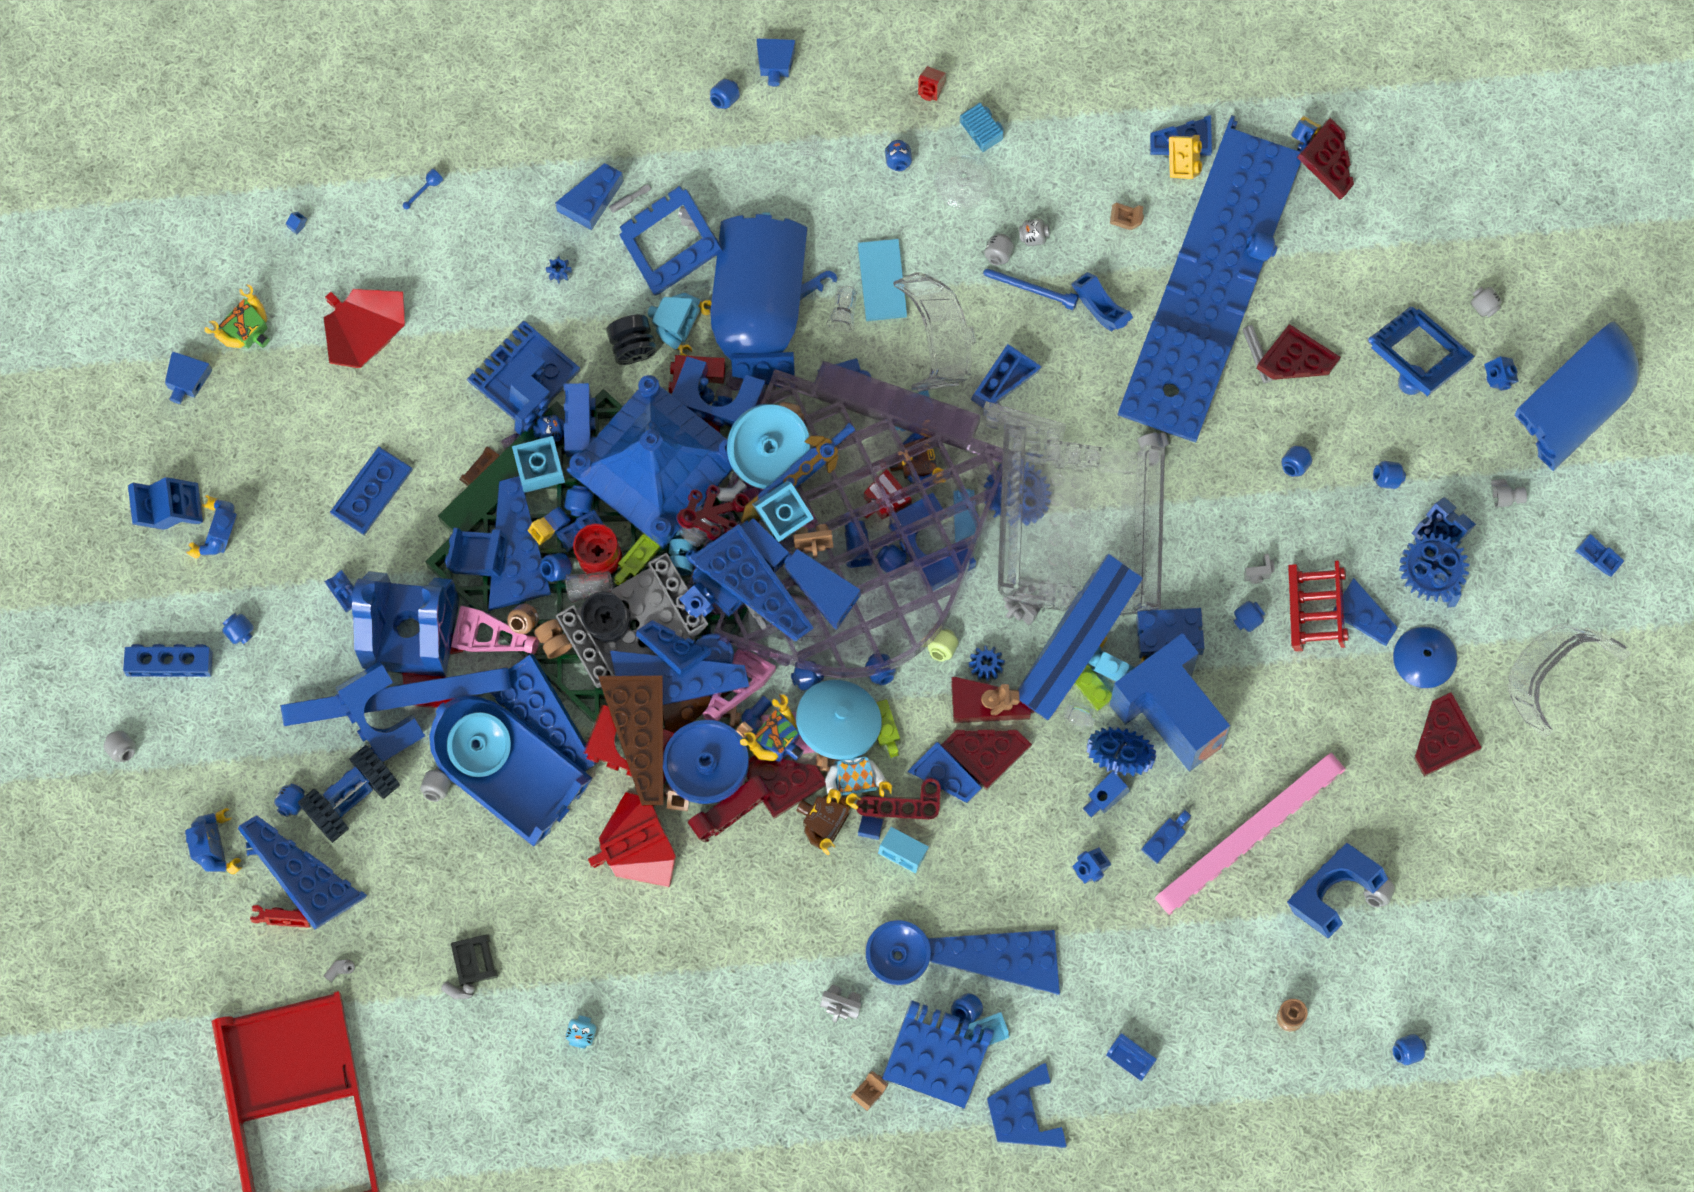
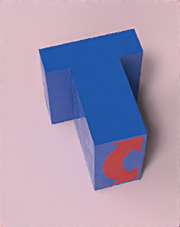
[1110,633,1230,772]

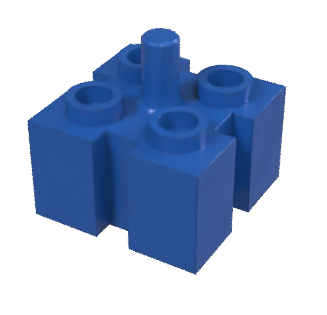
[1412,497,1476,548]

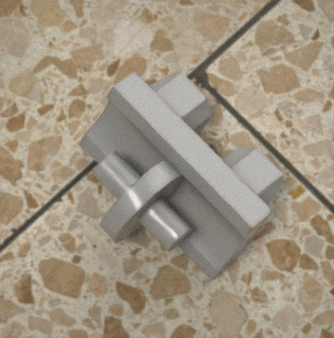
[1003,585,1042,626]
[820,985,861,1023]

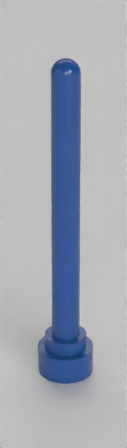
[983,268,1079,311]

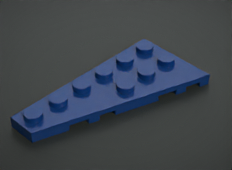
[489,476,551,611]
[688,524,814,641]
[610,651,749,705]
[489,654,598,772]
[238,815,367,930]
[928,930,1060,995]

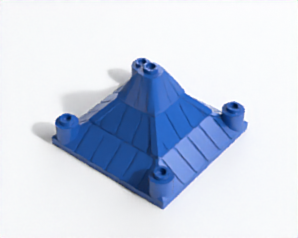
[567,375,733,549]

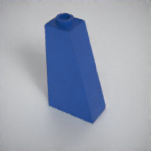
[784,549,861,630]

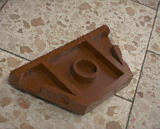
[663,691,732,733]

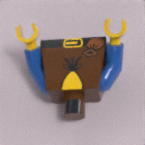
[888,420,946,487]

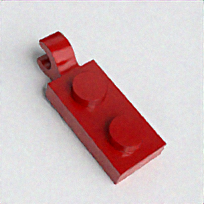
[250,905,310,928]

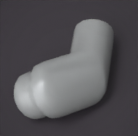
[717,480,747,501]
[441,981,475,999]

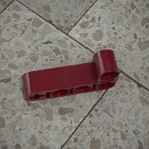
[687,775,772,843]
[856,777,941,820]

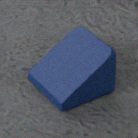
[858,815,883,840]

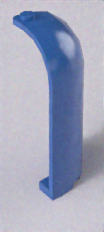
[710,214,807,360]
[1514,321,1640,471]
[429,696,592,847]

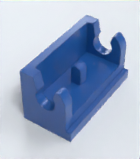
[1106,1033,1157,1081]

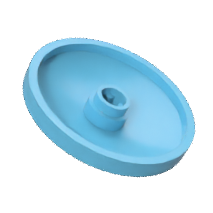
[727,404,810,489]
[796,680,881,760]

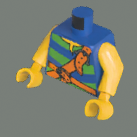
[740,694,804,762]

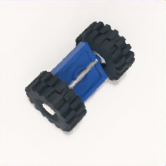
[298,745,400,843]

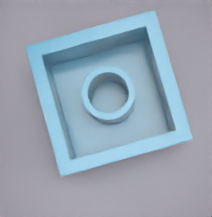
[512,436,565,493]
[752,481,814,542]

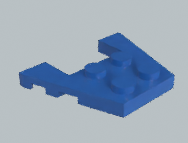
[987,1063,1067,1148]

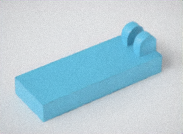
[953,489,976,546]

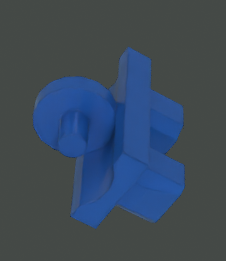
[324,570,354,612]

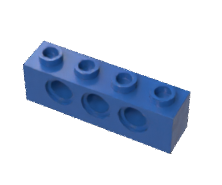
[123,644,213,677]

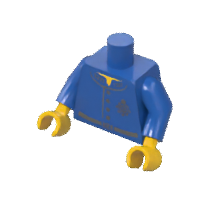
[186,495,237,558]
[185,808,242,874]

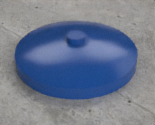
[663,720,749,804]

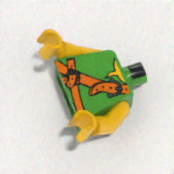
[204,284,270,349]

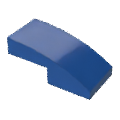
[557,510,604,552]
[1575,534,1624,577]

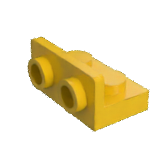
[1169,135,1202,179]

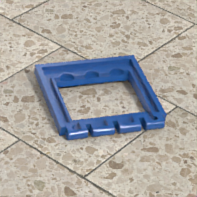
[619,185,723,296]
[1368,307,1475,397]

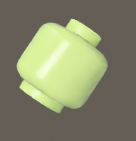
[928,629,959,661]

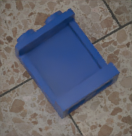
[445,528,508,577]

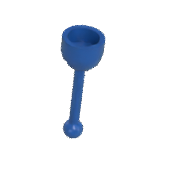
[402,168,444,210]
[700,378,715,404]

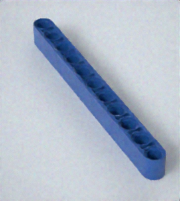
[280,667,512,726]

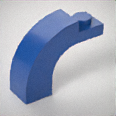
[1071,272,1133,332]

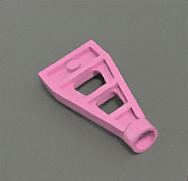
[451,606,539,654]
[703,646,776,721]

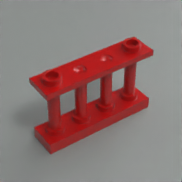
[1288,561,1349,651]

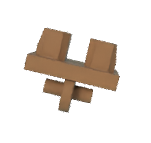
[793,524,833,558]
[981,684,1020,715]

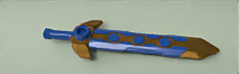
[741,423,855,523]

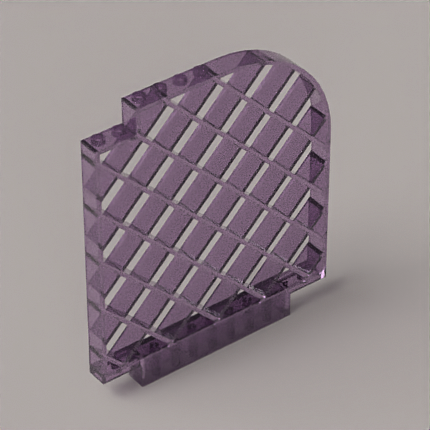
[687,361,1011,678]

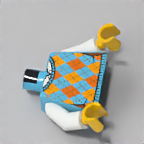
[825,757,892,803]

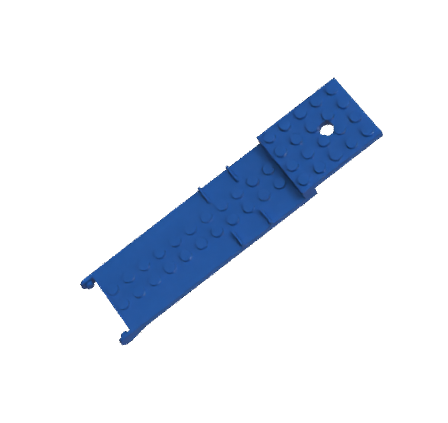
[1117,115,1307,443]

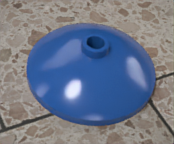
[1393,627,1457,688]
[866,920,931,985]

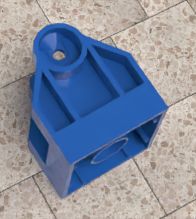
[352,571,460,677]

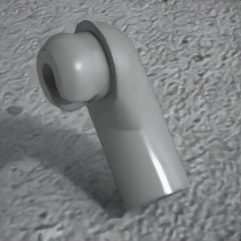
[323,960,355,983]

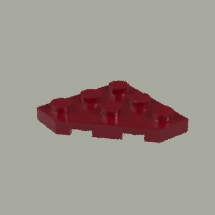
[1297,118,1354,200]
[1256,324,1341,380]
[1414,692,1482,777]
[941,730,1032,790]
[746,755,826,819]

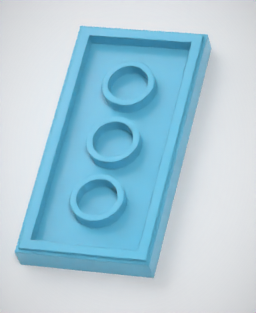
[858,239,907,321]

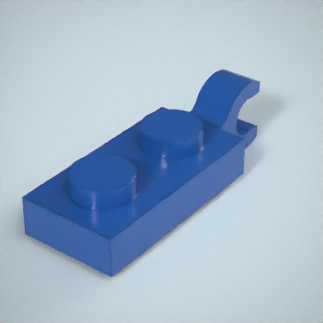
[1141,810,1191,864]

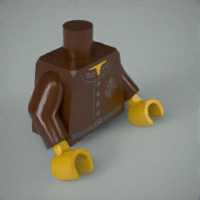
[796,793,861,855]

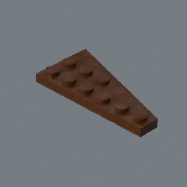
[598,676,663,805]

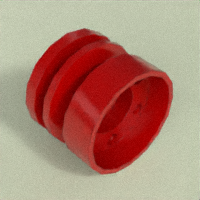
[573,524,622,578]

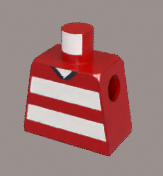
[859,469,912,520]

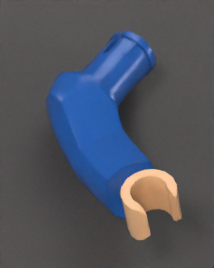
[736,695,773,738]

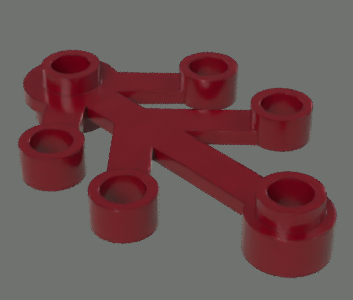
[677,485,750,540]

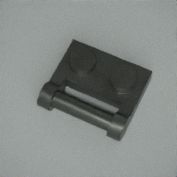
[451,934,499,986]

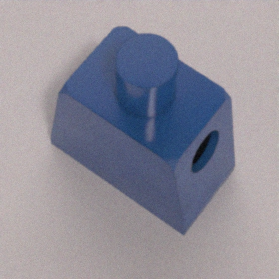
[757,38,795,87]
[165,351,212,404]
[1083,771,1130,818]

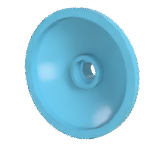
[447,712,511,777]

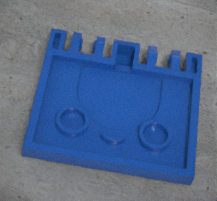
[467,321,580,421]
[882,1000,994,1109]

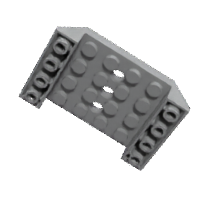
[555,553,708,688]

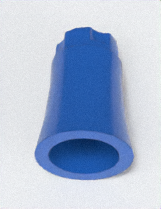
[845,520,875,568]

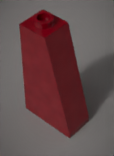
[951,677,1034,723]

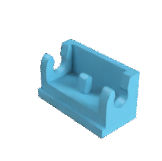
[878,827,929,873]
[964,1012,1009,1046]

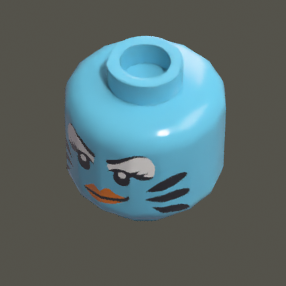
[565,1015,597,1049]

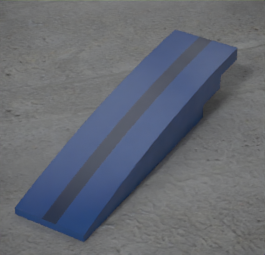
[1018,554,1143,720]

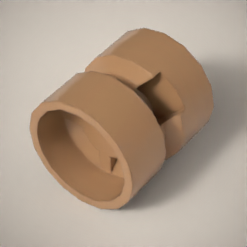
[535,619,572,659]
[1276,999,1308,1032]

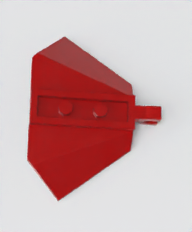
[323,289,405,368]
[588,792,676,887]

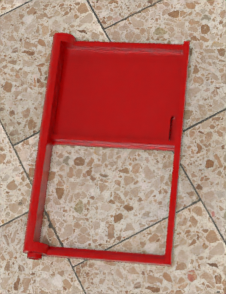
[211,991,380,1192]

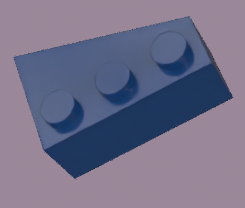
[555,163,624,230]

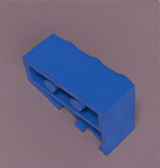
[970,344,1042,411]
[564,383,596,457]

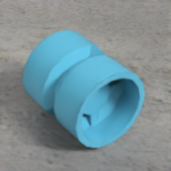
[669,539,697,576]

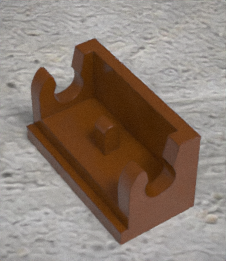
[459,446,500,486]

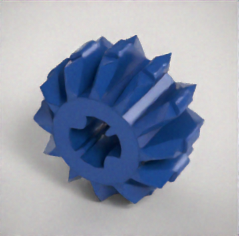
[969,645,1005,682]

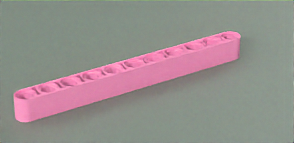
[1155,753,1346,915]

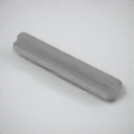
[1243,325,1273,383]

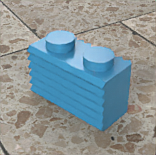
[960,102,1004,152]

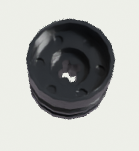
[606,314,657,365]
[581,591,631,643]

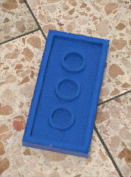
[330,446,413,536]

